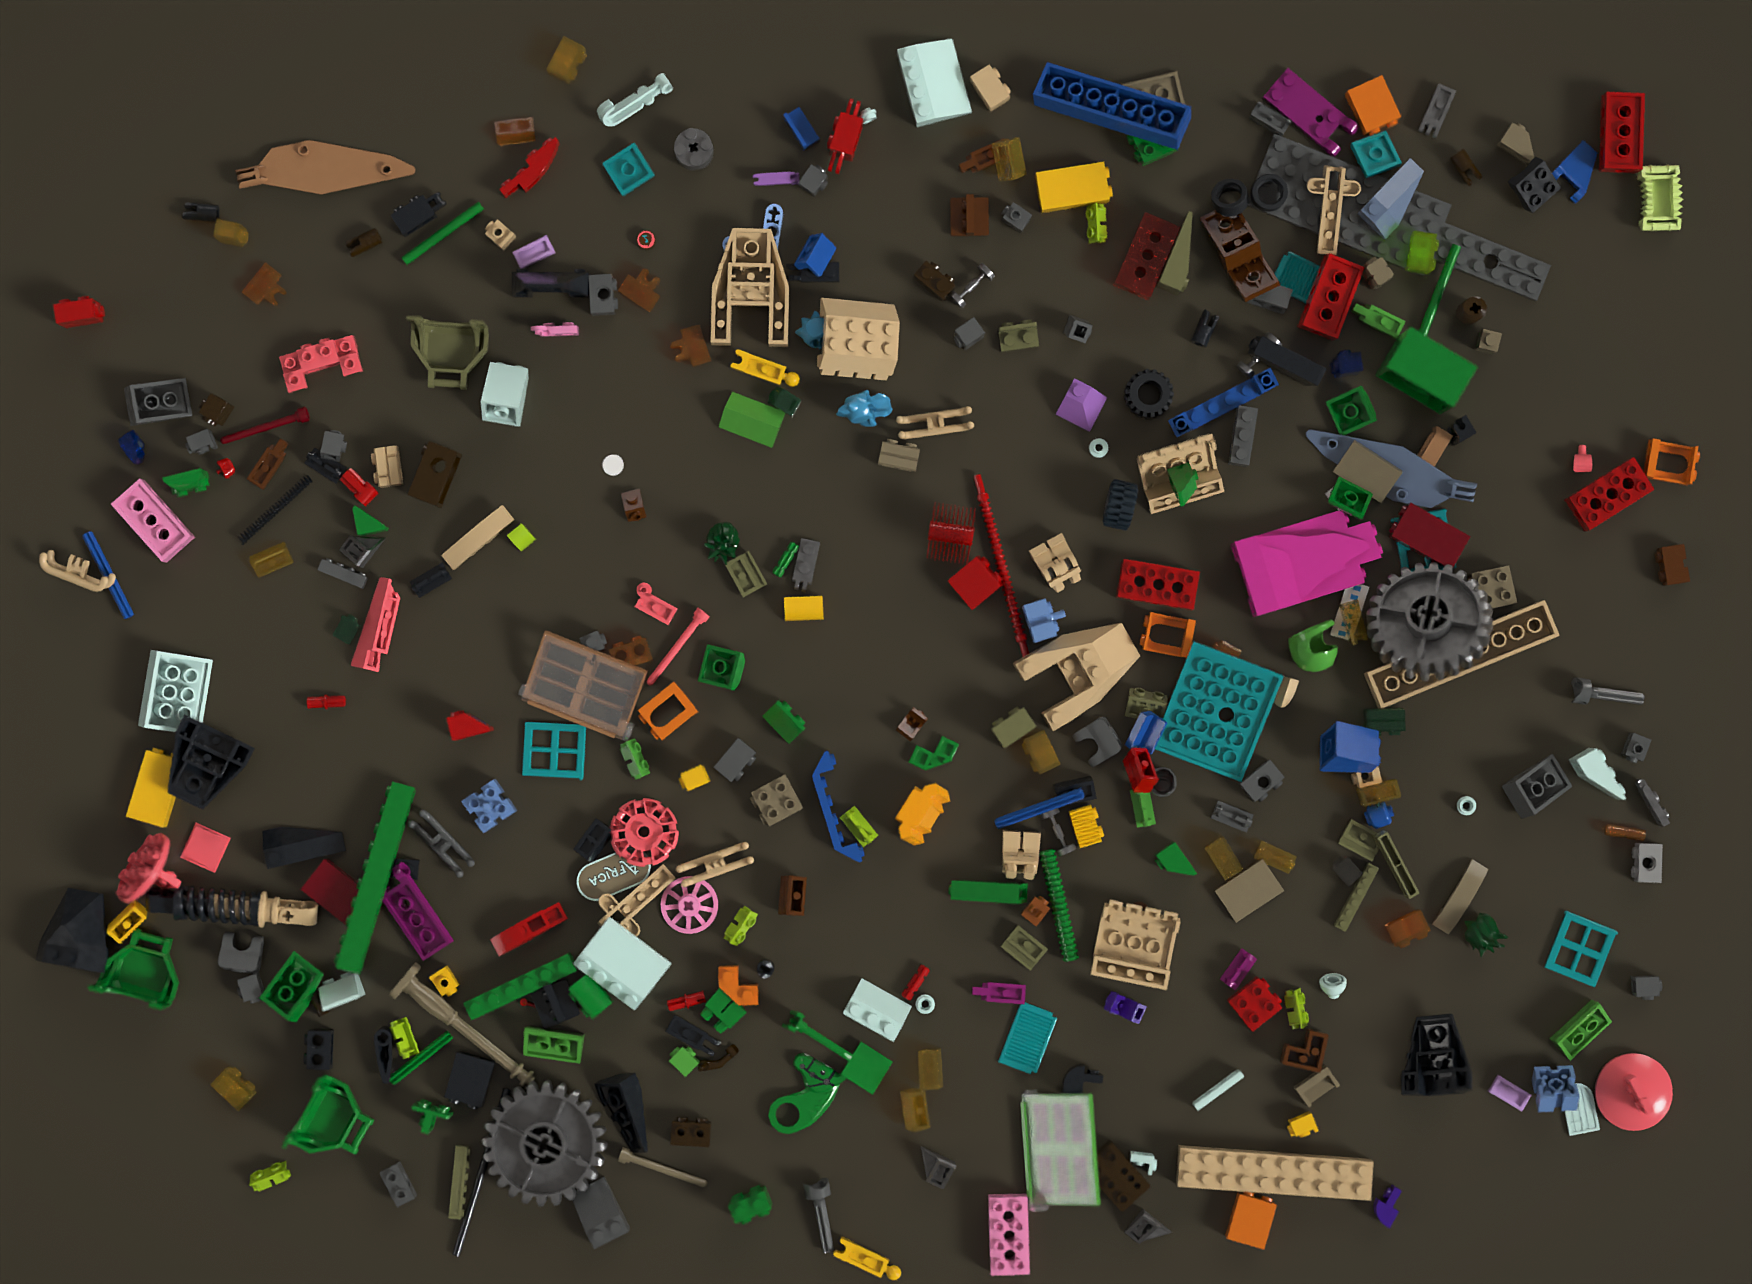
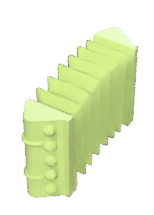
[1637,165,1684,231]

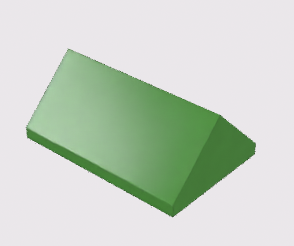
[719,392,786,448]
[1550,1000,1612,1061]
[523,1026,585,1064]

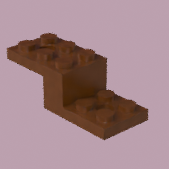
[1200,202,1280,302]

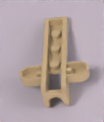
[1306,165,1361,255]
[598,864,676,937]

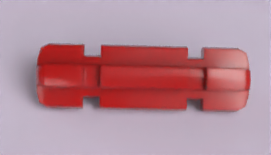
[902,965,930,1000]

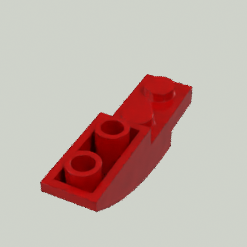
[499,137,560,198]
[490,902,568,957]

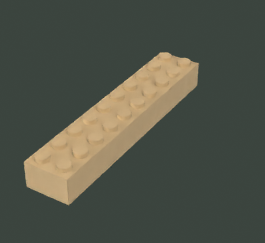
[1364,600,1560,709]
[1176,1145,1373,1201]

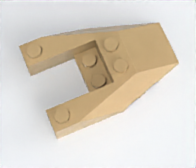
[711,228,789,347]
[1013,623,1140,731]

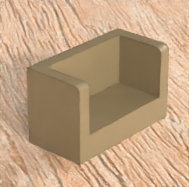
[1294,1065,1340,1108]

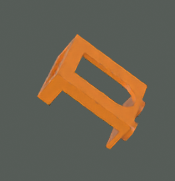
[1643,438,1700,485]
[1140,612,1196,658]
[638,682,699,740]

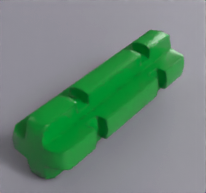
[773,542,799,577]

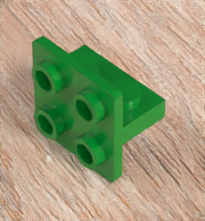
[411,1099,454,1134]

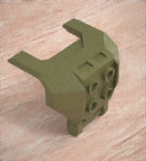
[406,316,489,390]

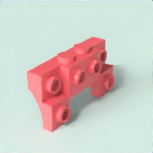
[279,335,363,393]

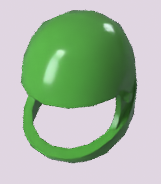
[1288,619,1338,672]

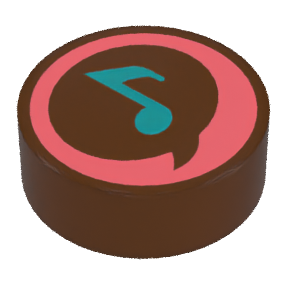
[637,230,656,250]

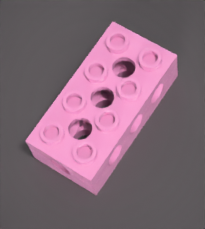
[111,479,195,563]
[988,1193,1030,1276]

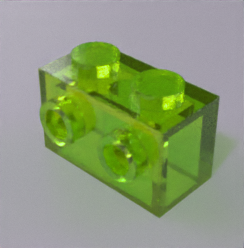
[1405,231,1439,275]

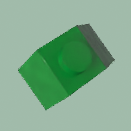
[1167,462,1198,507]
[1154,841,1197,876]

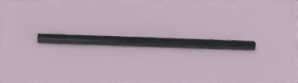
[452,1088,511,1256]

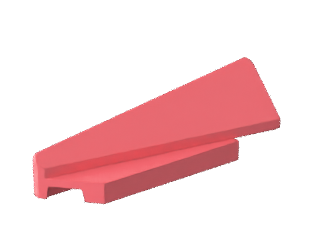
[351,577,400,672]

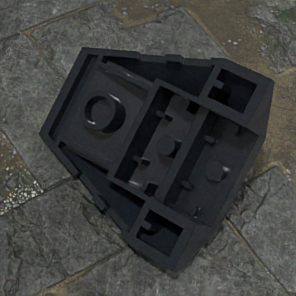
[167,715,255,809]
[36,888,108,973]
[1401,1014,1472,1096]

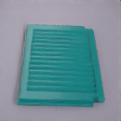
[1275,251,1340,313]
[998,1002,1057,1074]

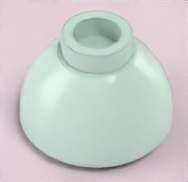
[1320,973,1347,999]

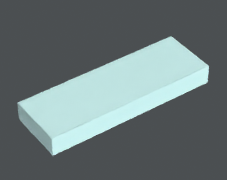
[1192,1069,1244,1111]

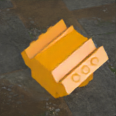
[895,783,951,845]

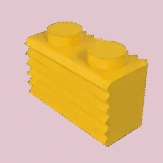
[678,765,710,791]
[1068,804,1104,848]
[106,900,148,943]

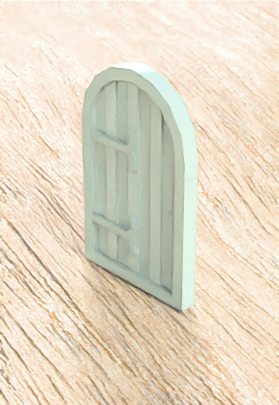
[1564,1083,1600,1136]

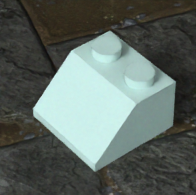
[318,972,365,1011]

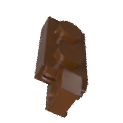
[958,138,1012,173]
[247,438,289,490]

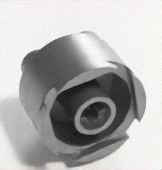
[674,128,713,170]

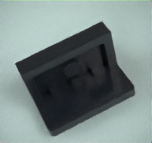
[531,979,580,1029]

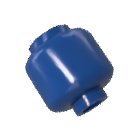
[1364,801,1394,829]

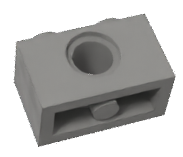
[1631,843,1663,883]

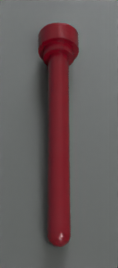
[220,406,310,444]

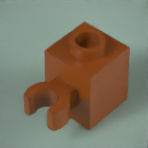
[1020,896,1050,926]

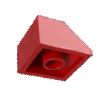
[446,710,494,740]

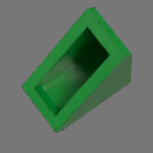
[353,505,389,536]

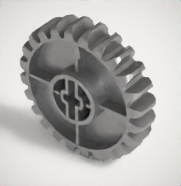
[1366,562,1493,681]
[482,1080,608,1207]

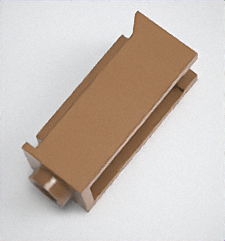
[1417,426,1453,467]

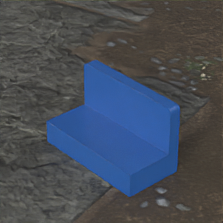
[783,107,820,150]
[794,233,836,277]
[1125,711,1167,755]

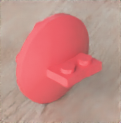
[116,833,182,903]
[1595,1053,1673,1131]

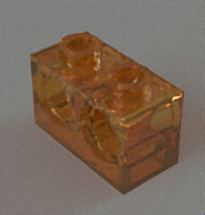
[609,636,653,672]

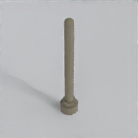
[618,1147,708,1187]

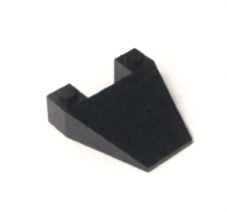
[511,269,590,298]

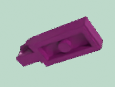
[972,982,1026,1004]

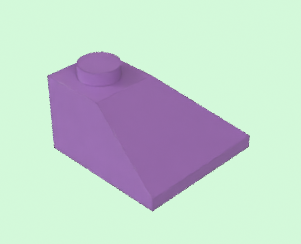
[1056,378,1107,432]

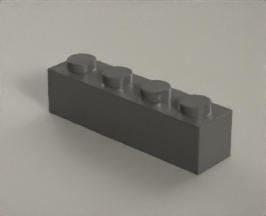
[318,558,368,589]

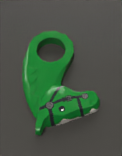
[768,1053,847,1134]

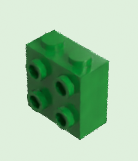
[1126,134,1179,166]
[728,1185,773,1225]

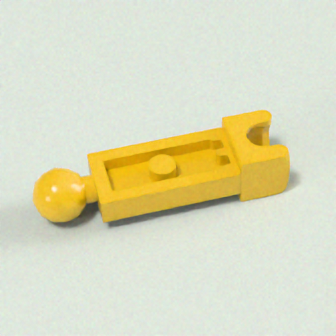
[730,349,800,387]
[833,1237,901,1281]

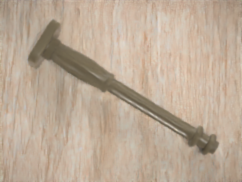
[389,962,535,1087]

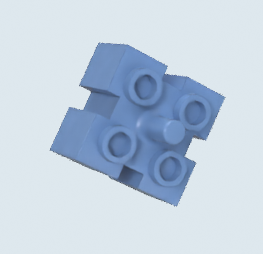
[1022,599,1066,643]
[462,779,517,833]
[1532,1065,1580,1112]

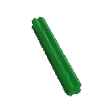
[390,1031,453,1085]

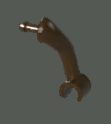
[698,1044,739,1072]

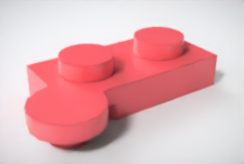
[635,583,677,625]

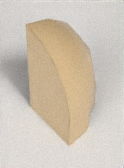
[1274,676,1299,708]

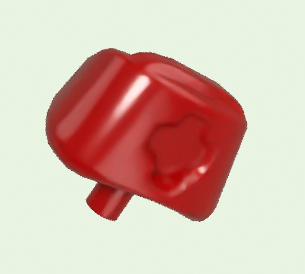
[217,458,235,479]

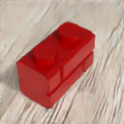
[1123,748,1158,793]

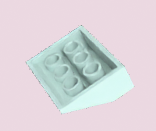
[897,39,972,127]
[138,650,213,732]
[573,917,671,1011]

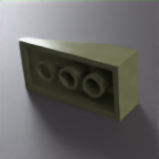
[1156,211,1193,296]

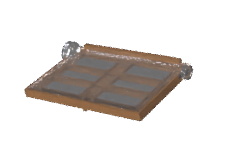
[519,630,648,742]

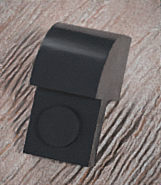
[1062,1064,1103,1094]

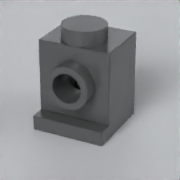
[185,429,218,455]

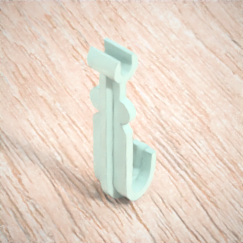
[597,73,673,126]

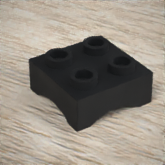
[1508,157,1561,213]

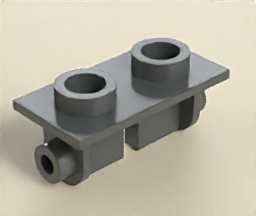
[1211,801,1253,833]

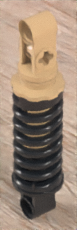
[146,884,318,928]

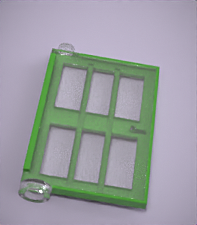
[1020,1090,1100,1212]

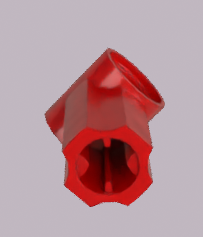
[339,468,379,507]

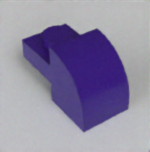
[1374,1185,1402,1228]

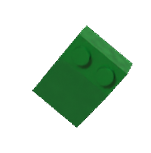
[260,951,324,1022]

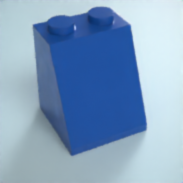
[1320,721,1381,773]

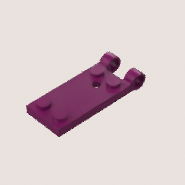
[1263,68,1359,157]
[383,862,454,961]

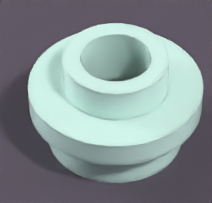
[859,108,877,124]
[1089,438,1108,458]
[1457,796,1476,815]
[916,994,935,1014]

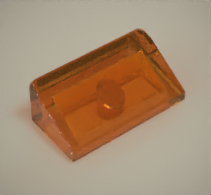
[495,117,536,145]

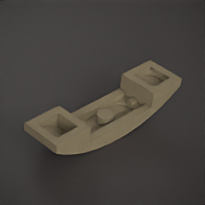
[1432,859,1488,935]

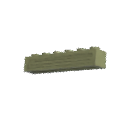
[1373,830,1419,899]
[1333,862,1379,932]
[449,1145,471,1220]

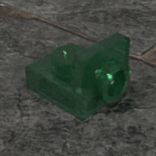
[767,387,801,416]
[332,614,361,645]

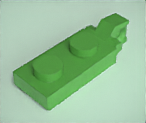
[1351,303,1406,339]

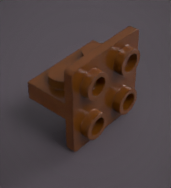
[950,194,989,236]

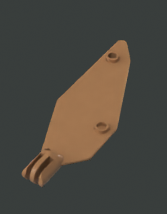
[235,140,415,195]

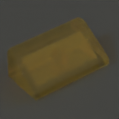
[250,542,294,578]

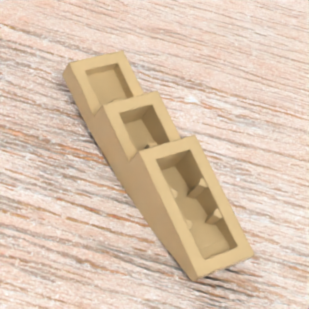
[441,505,514,570]

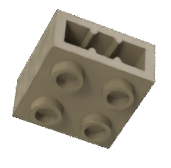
[1467,566,1517,608]
[750,774,803,826]

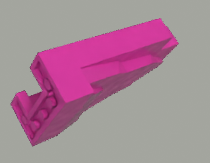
[1230,510,1383,617]

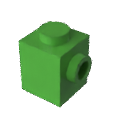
[669,1045,700,1077]

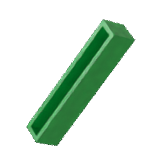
[463,952,578,1021]

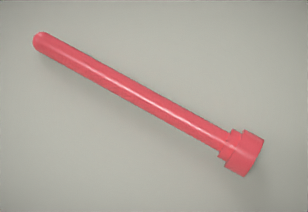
[647,608,710,686]

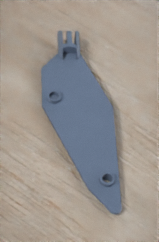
[1306,429,1477,508]

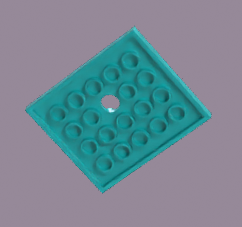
[1155,641,1284,782]

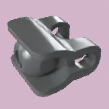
[1073,717,1123,767]
[218,931,264,974]

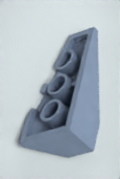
[1357,158,1424,240]

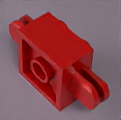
[827,98,863,174]

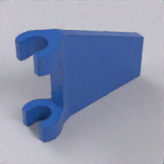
[1552,140,1597,204]

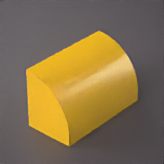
[784,596,824,621]

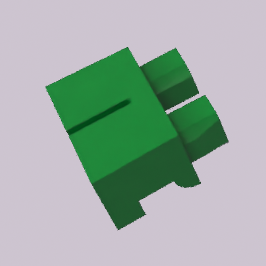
[700,987,747,1034]

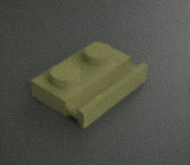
[725,551,767,598]
[1337,819,1379,862]
[1001,925,1048,971]

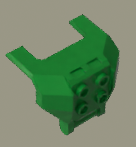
[88,928,179,1010]
[282,1075,375,1154]

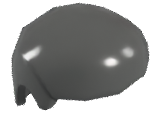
[1151,767,1177,797]

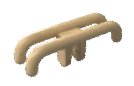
[896,406,974,439]

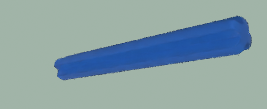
[82,531,134,619]
[995,788,1085,829]

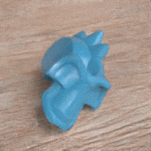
[795,311,824,349]
[836,390,893,427]

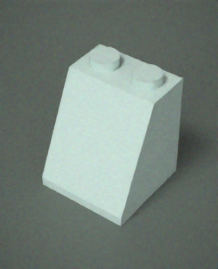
[481,362,528,427]

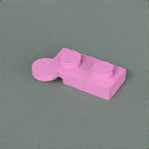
[531,322,579,337]

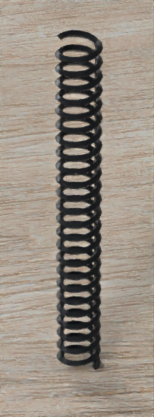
[238,475,312,545]

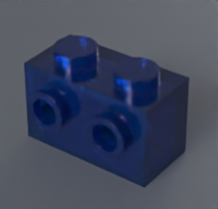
[1330,350,1364,378]

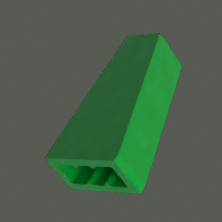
[948,880,1028,904]

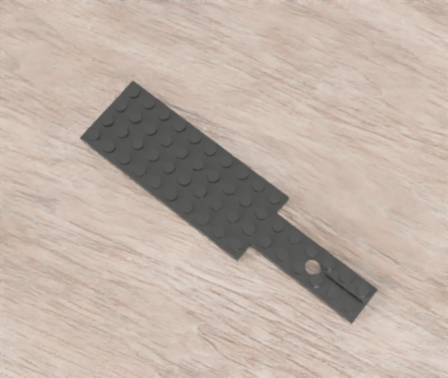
[1247,134,1551,302]

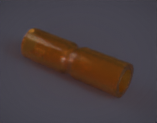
[1605,824,1646,841]

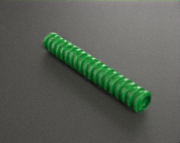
[1039,849,1079,962]

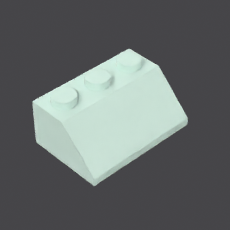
[843,978,912,1042]

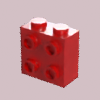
[53,296,105,328]
[948,555,1004,610]
[1227,976,1283,1032]

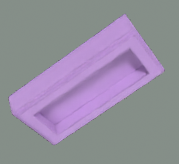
[512,235,555,269]
[1488,1075,1532,1111]

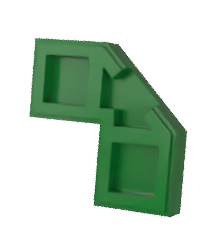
[909,736,959,770]

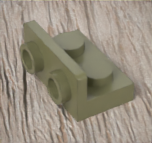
[998,320,1039,352]
[1125,688,1167,719]

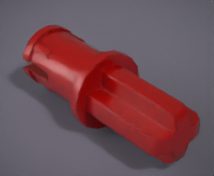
[307,694,346,710]
[667,991,706,1011]

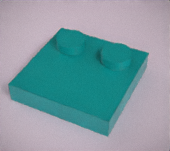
[1350,131,1402,178]
[602,143,655,196]

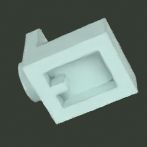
[1129,1151,1157,1175]

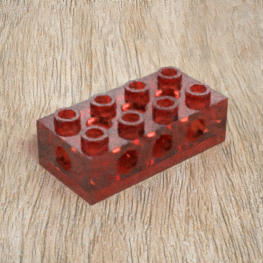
[1114,212,1180,300]

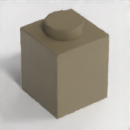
[1475,329,1502,355]

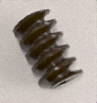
[1456,296,1487,325]

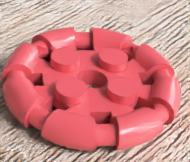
[610,798,679,867]

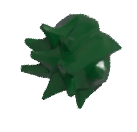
[704,522,740,565]
[1465,913,1508,957]

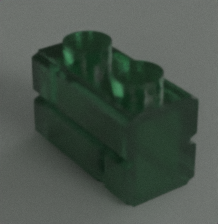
[1364,708,1406,736]

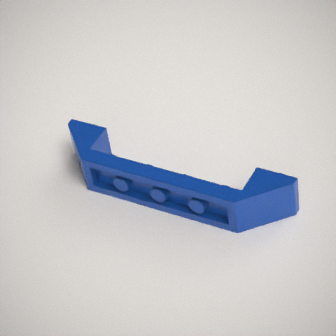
[1168,368,1279,438]
[812,751,865,862]

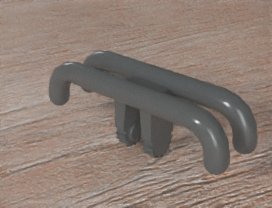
[408,809,475,878]

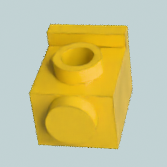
[429,965,460,997]
[1287,1111,1319,1138]

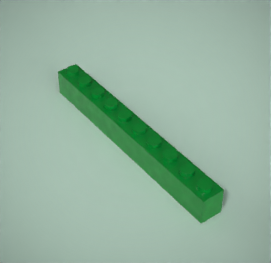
[334,781,416,975]

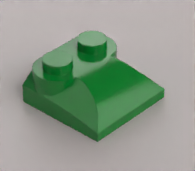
[1326,386,1377,435]
[162,468,210,498]
[1328,476,1373,519]
[698,644,745,690]

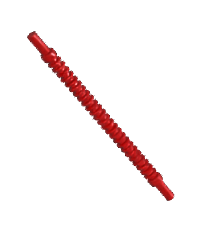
[973,474,1029,657]

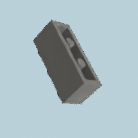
[1228,405,1258,467]

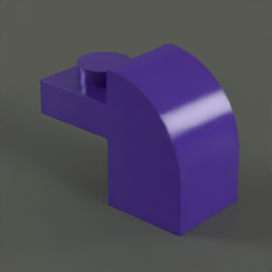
[1104,991,1147,1024]

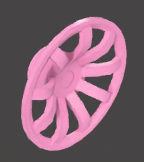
[661,876,718,934]

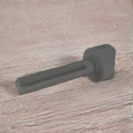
[1571,677,1645,705]
[803,1177,834,1253]

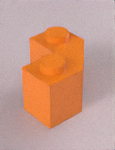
[718,965,759,1005]

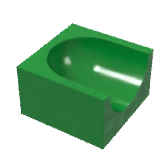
[1375,327,1478,415]

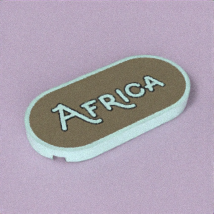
[577,847,651,901]

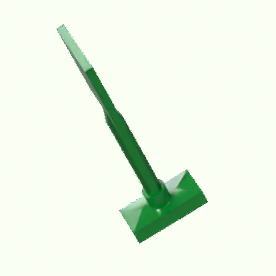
[781,1010,892,1095]

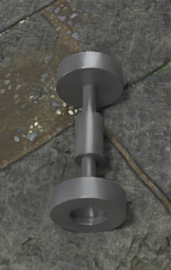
[949,263,995,308]
[1237,332,1282,379]
[1040,808,1077,856]

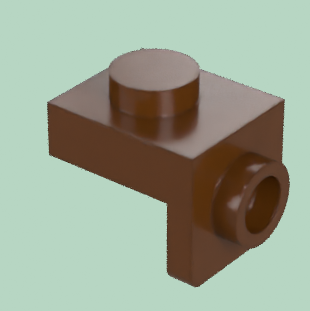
[621,489,647,522]
[896,707,928,742]

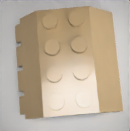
[817,298,900,380]
[1136,434,1224,514]
[1091,899,1180,990]

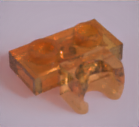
[242,262,287,306]
[618,268,661,312]
[670,324,711,367]

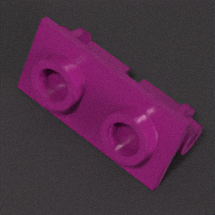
[1220,948,1257,990]

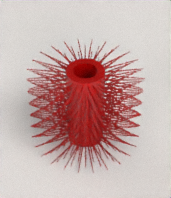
[927,502,975,562]

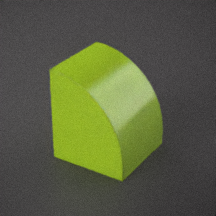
[507,523,536,552]

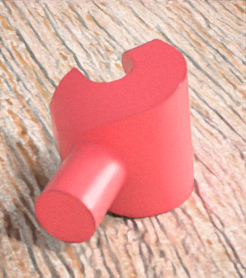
[1573,445,1592,472]

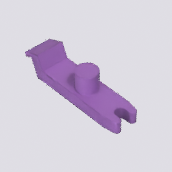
[753,172,799,186]

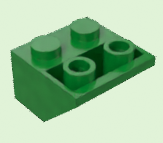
[762,700,806,744]
[569,975,614,1019]

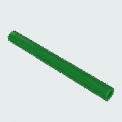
[401,201,484,265]
[1419,244,1461,336]

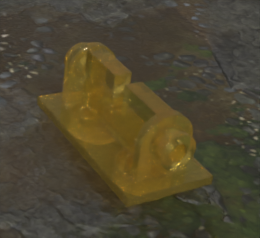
[1254,841,1297,874]

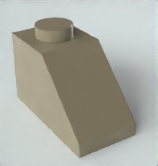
[1497,123,1534,165]

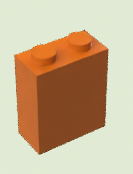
[1345,75,1401,136]
[1225,1191,1277,1249]

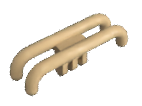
[39,550,116,592]
[676,842,754,887]

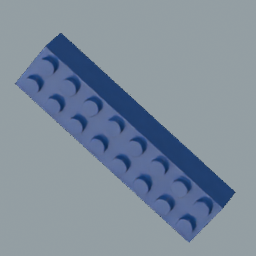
[1033,62,1191,150]

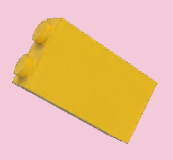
[1035,162,1113,213]
[126,747,176,828]

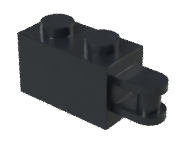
[391,192,447,237]

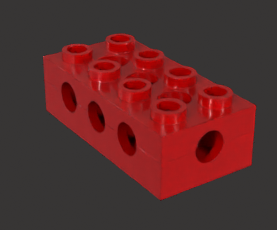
[1599,92,1645,173]
[1297,253,1365,341]
[1564,457,1655,532]
[1116,559,1200,610]

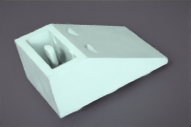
[1568,748,1626,800]

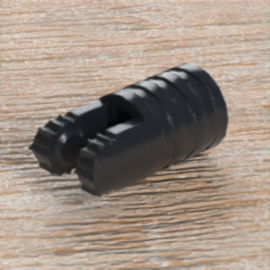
[182,202,220,222]
[1191,309,1219,348]
[757,959,775,979]

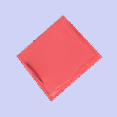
[180,822,231,873]

